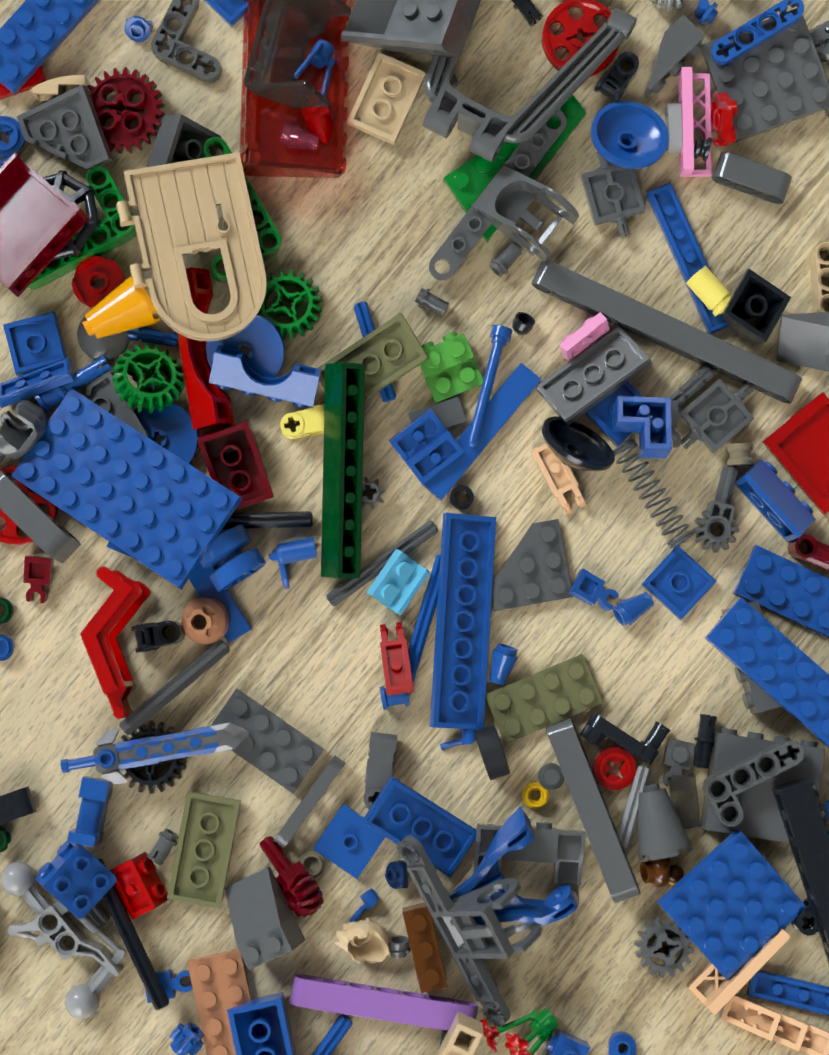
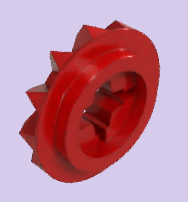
[593,747,636,790]

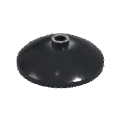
[541,416,615,471]

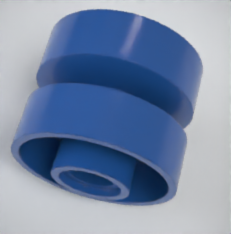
[200,524,266,593]

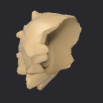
[334,917,390,963]

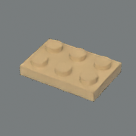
[347,52,426,145]

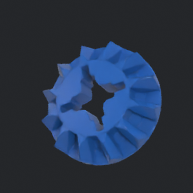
[0,116,24,158]

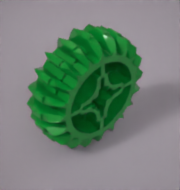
[258,269,323,340]
[112,344,185,414]

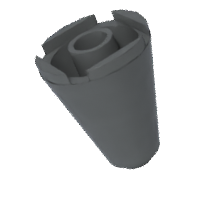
[638,783,693,861]

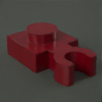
[23,555,54,603]

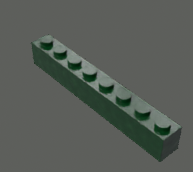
[321,362,365,579]

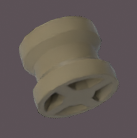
[727,443,753,467]

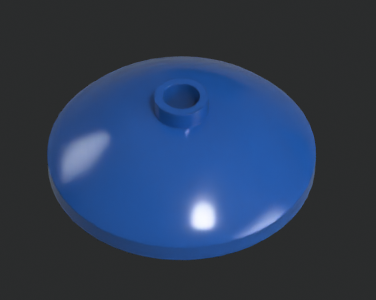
[591,101,669,169]

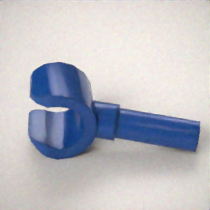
[440,729,476,751]
[349,888,378,922]

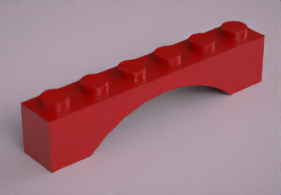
[178,267,234,430]

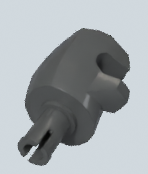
[0,401,48,464]

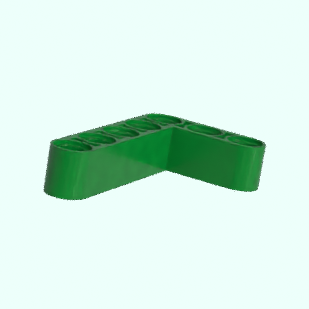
[203,137,281,282]
[28,166,137,289]

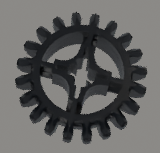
[117,720,188,794]

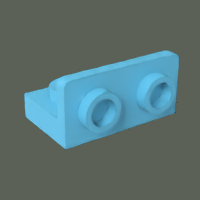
[366,549,430,615]

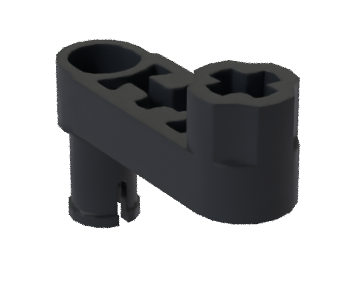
[580,713,671,765]

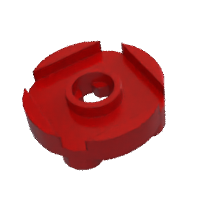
[711,92,737,147]
[72,256,125,309]

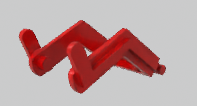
[80,566,151,719]

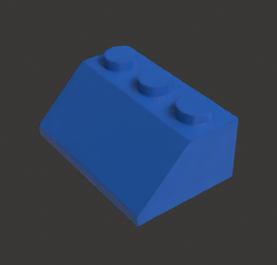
[735,459,816,542]
[227,992,297,1055]

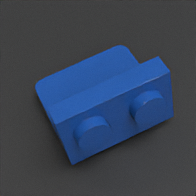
[35,842,116,919]

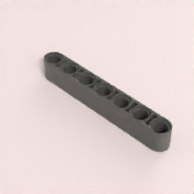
[546,718,641,903]

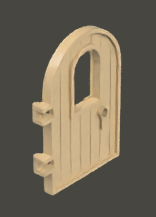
[116,152,266,341]

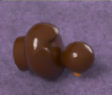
[640,857,684,888]

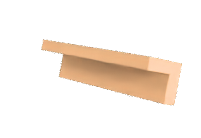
[687,929,791,1015]

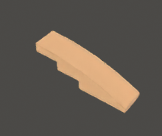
[720,995,829,1055]

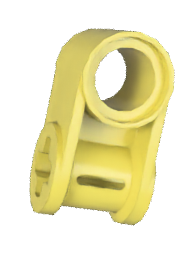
[280,404,324,440]

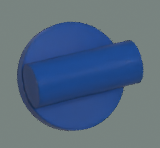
[694,0,719,26]
[124,16,153,42]

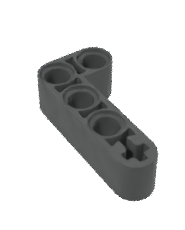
[0,471,81,564]
[702,739,805,827]

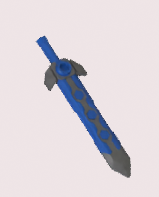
[60,722,249,784]

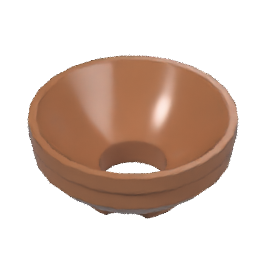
[181,596,229,644]

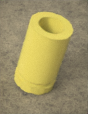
[686,266,732,317]

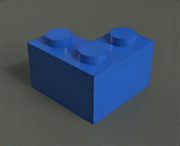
[612,396,672,459]

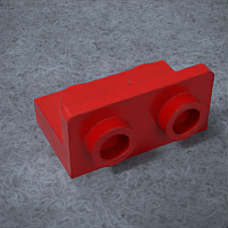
[109,852,169,919]

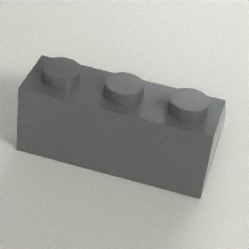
[147,114,221,167]

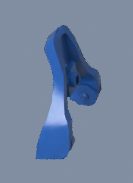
[449,806,579,925]

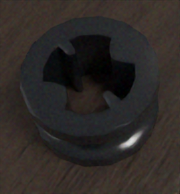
[694,135,712,161]
[450,485,474,510]

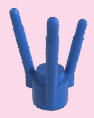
[290,40,337,101]

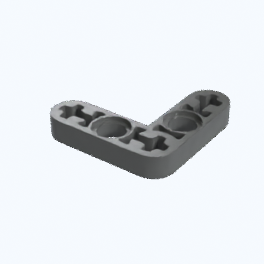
[151,0,222,83]

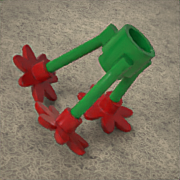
[480,1008,558,1055]

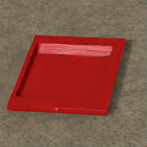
[762,392,829,515]

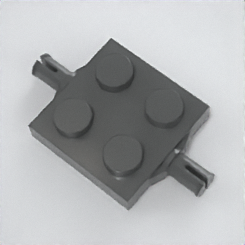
[581,151,646,237]
[681,379,754,453]

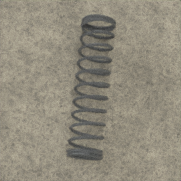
[612,438,694,548]

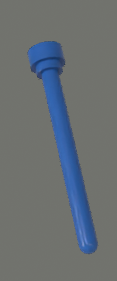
[467,325,513,448]

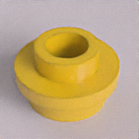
[522,782,549,809]

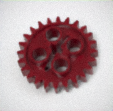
[87,67,166,154]

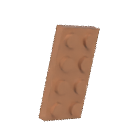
[187,949,252,1055]

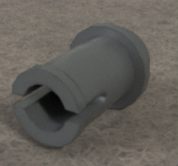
[490,243,522,277]
[414,288,450,318]
[147,828,179,865]

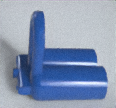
[268,537,318,589]

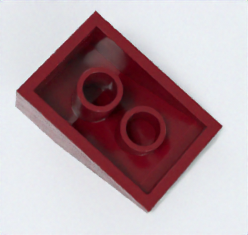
[197,418,274,510]

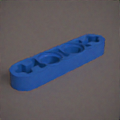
[711,0,804,66]

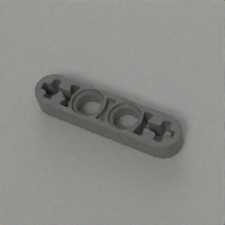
[273,755,345,848]

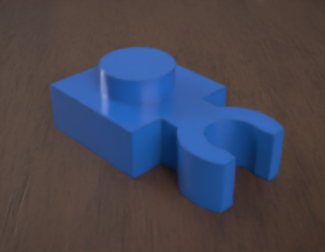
[569,569,619,611]
[145,969,193,1003]

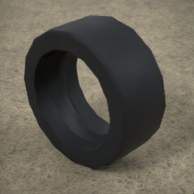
[474,725,510,780]

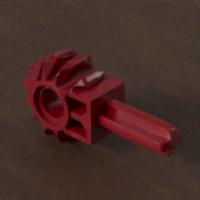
[259,836,324,918]

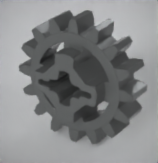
[634,916,694,978]

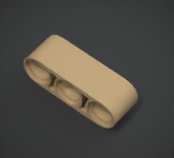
[810,241,829,313]

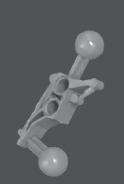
[1,861,126,1019]

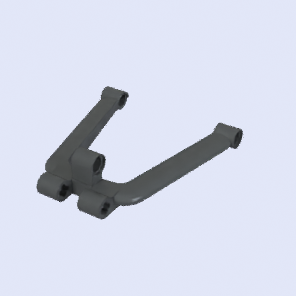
[422,8,637,162]

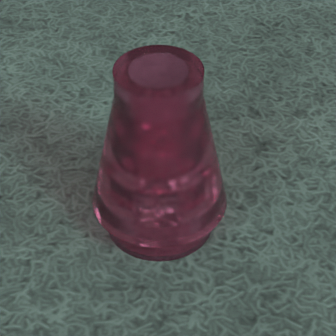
[279,122,320,151]

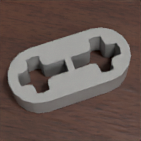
[665,103,682,153]

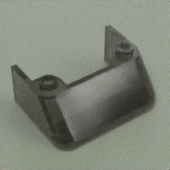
[244,0,352,108]

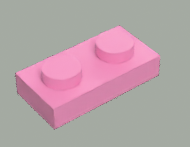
[560,312,610,362]

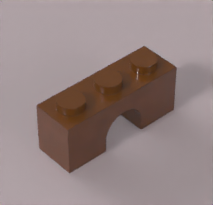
[402,902,448,993]

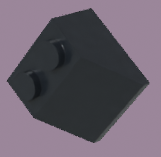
[722,269,791,345]

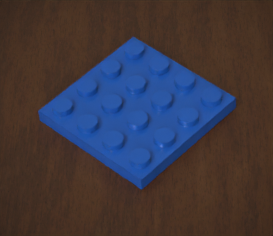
[657,828,807,980]

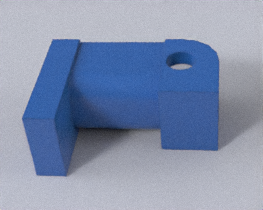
[67,776,113,847]

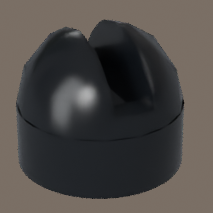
[512,312,535,335]

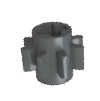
[362,477,386,510]

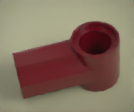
[787,534,829,572]

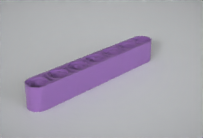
[290,974,479,1031]

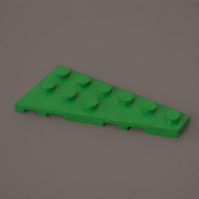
[443,95,586,243]

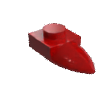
[297,89,332,144]

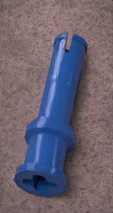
[35,355,113,412]

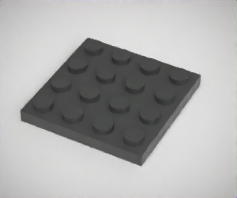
[701,8,829,143]

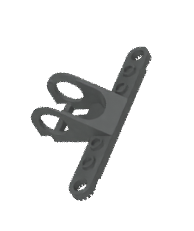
[429,110,579,281]
[397,836,542,1027]

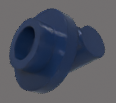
[385,860,408,889]

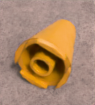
[82,276,160,339]

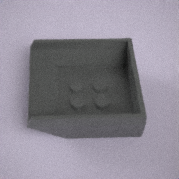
[341,0,481,57]

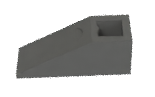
[644,14,705,98]

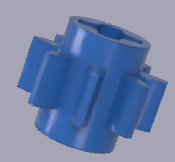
[169,1022,204,1055]

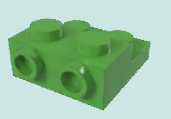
[419,331,483,404]

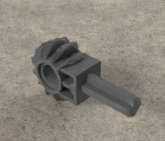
[692,466,739,553]

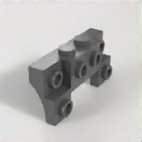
[473,822,586,885]

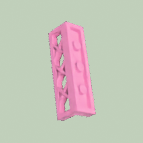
[678,67,712,177]

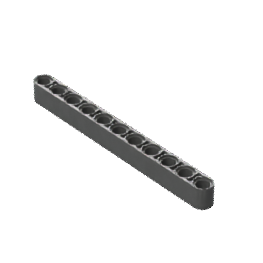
[531,260,802,404]

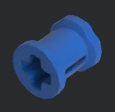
[380,686,410,710]

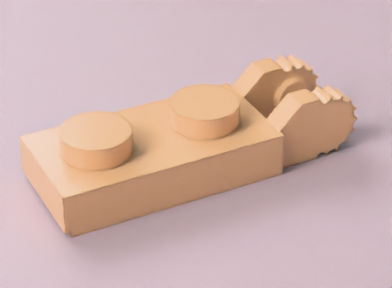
[530,443,586,516]

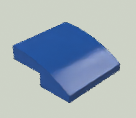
[389,408,464,485]

